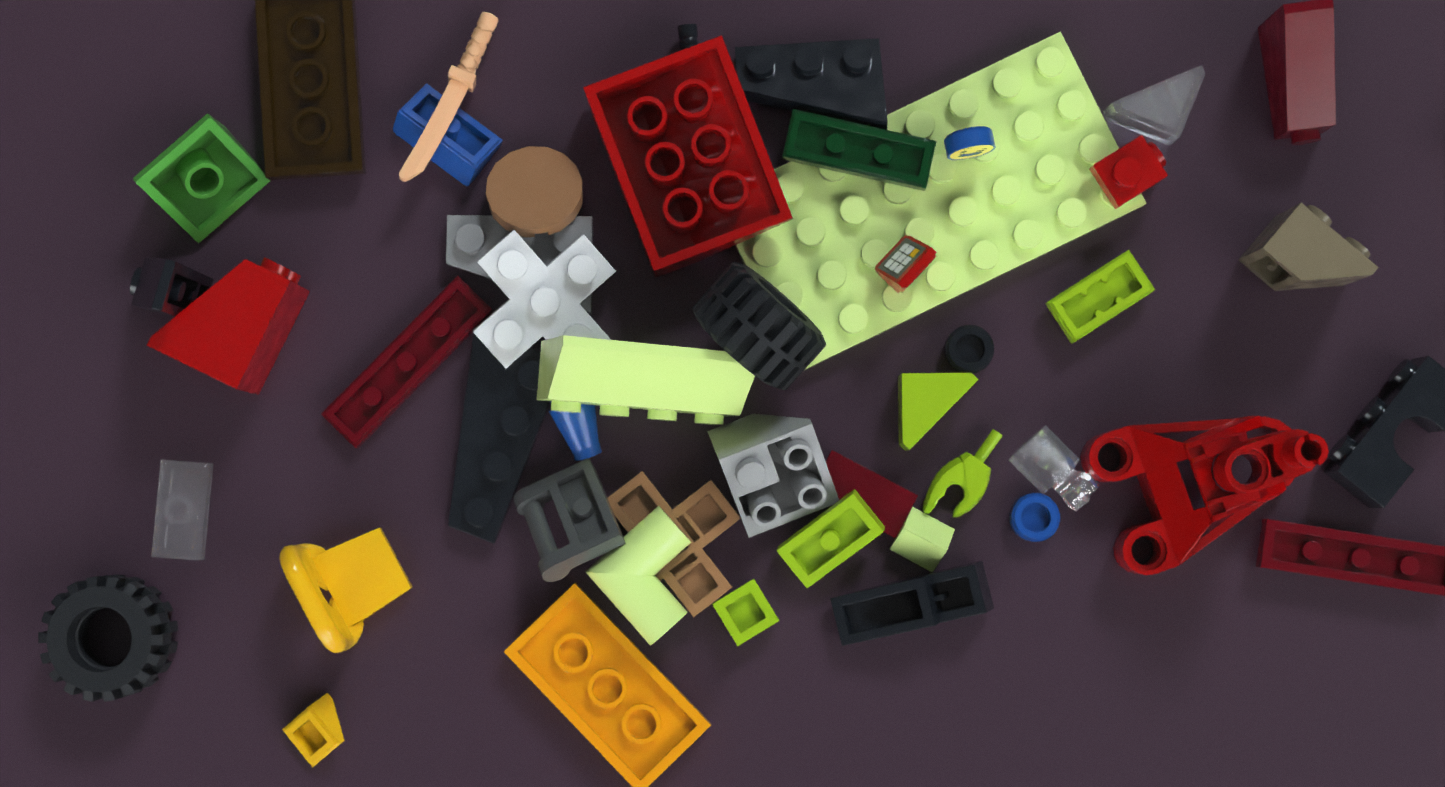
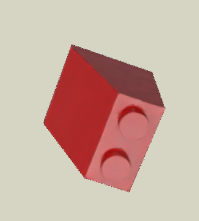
[146,257,310,395]

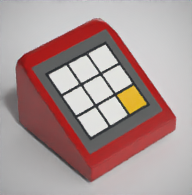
[875,235,937,293]

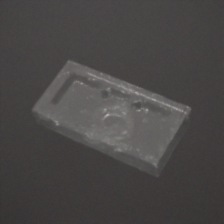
[151,459,213,561]

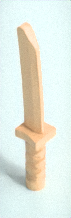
[399,12,499,182]

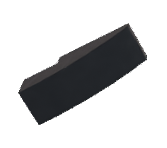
[830,561,994,646]

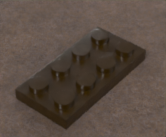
[255,0,366,180]

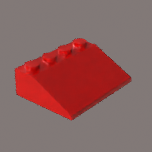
[583,35,793,278]

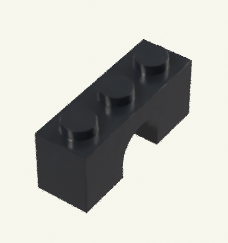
[1323,355,1445,508]

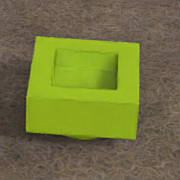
[712,578,779,646]

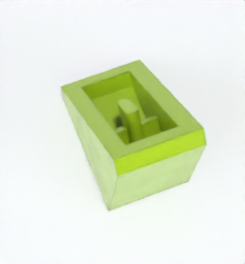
[898,373,979,451]

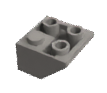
[707,414,839,538]

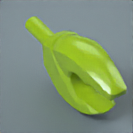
[922,429,1003,518]

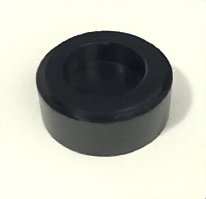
[944,325,994,374]

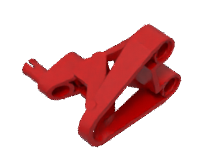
[1081,416,1329,575]

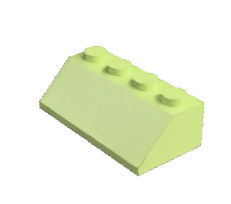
[537,335,755,425]

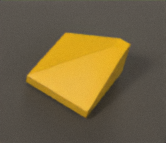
[282,693,345,768]

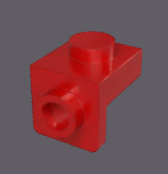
[1089,135,1168,209]

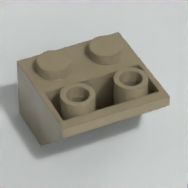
[1238,203,1379,291]

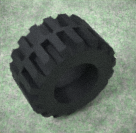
[692,262,826,390]
[38,574,178,702]

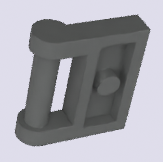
[513,458,626,582]

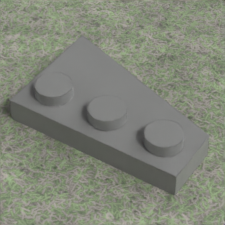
[446,215,593,314]

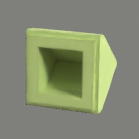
[889,507,955,572]

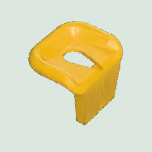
[279,528,413,653]

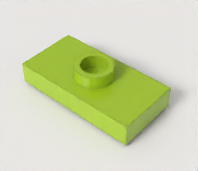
[1045,250,1155,344]

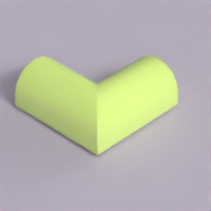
[585,506,691,646]

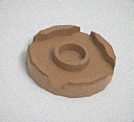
[486,146,583,237]

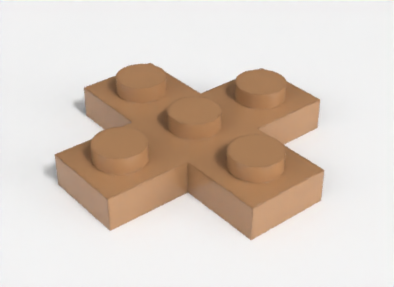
[608,471,741,618]

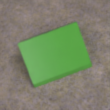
[133,113,271,243]

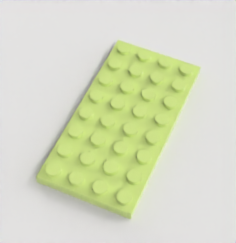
[735,31,1147,370]

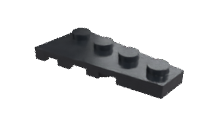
[448,327,550,544]

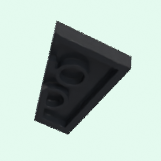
[735,38,888,130]

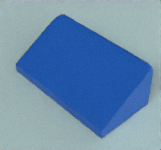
[392,83,503,186]

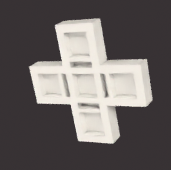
[473,230,616,368]

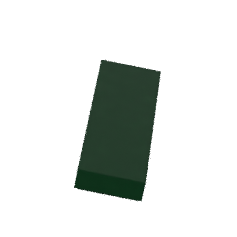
[782,109,936,191]

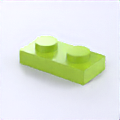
[777,489,885,588]

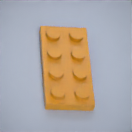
[504,583,711,787]

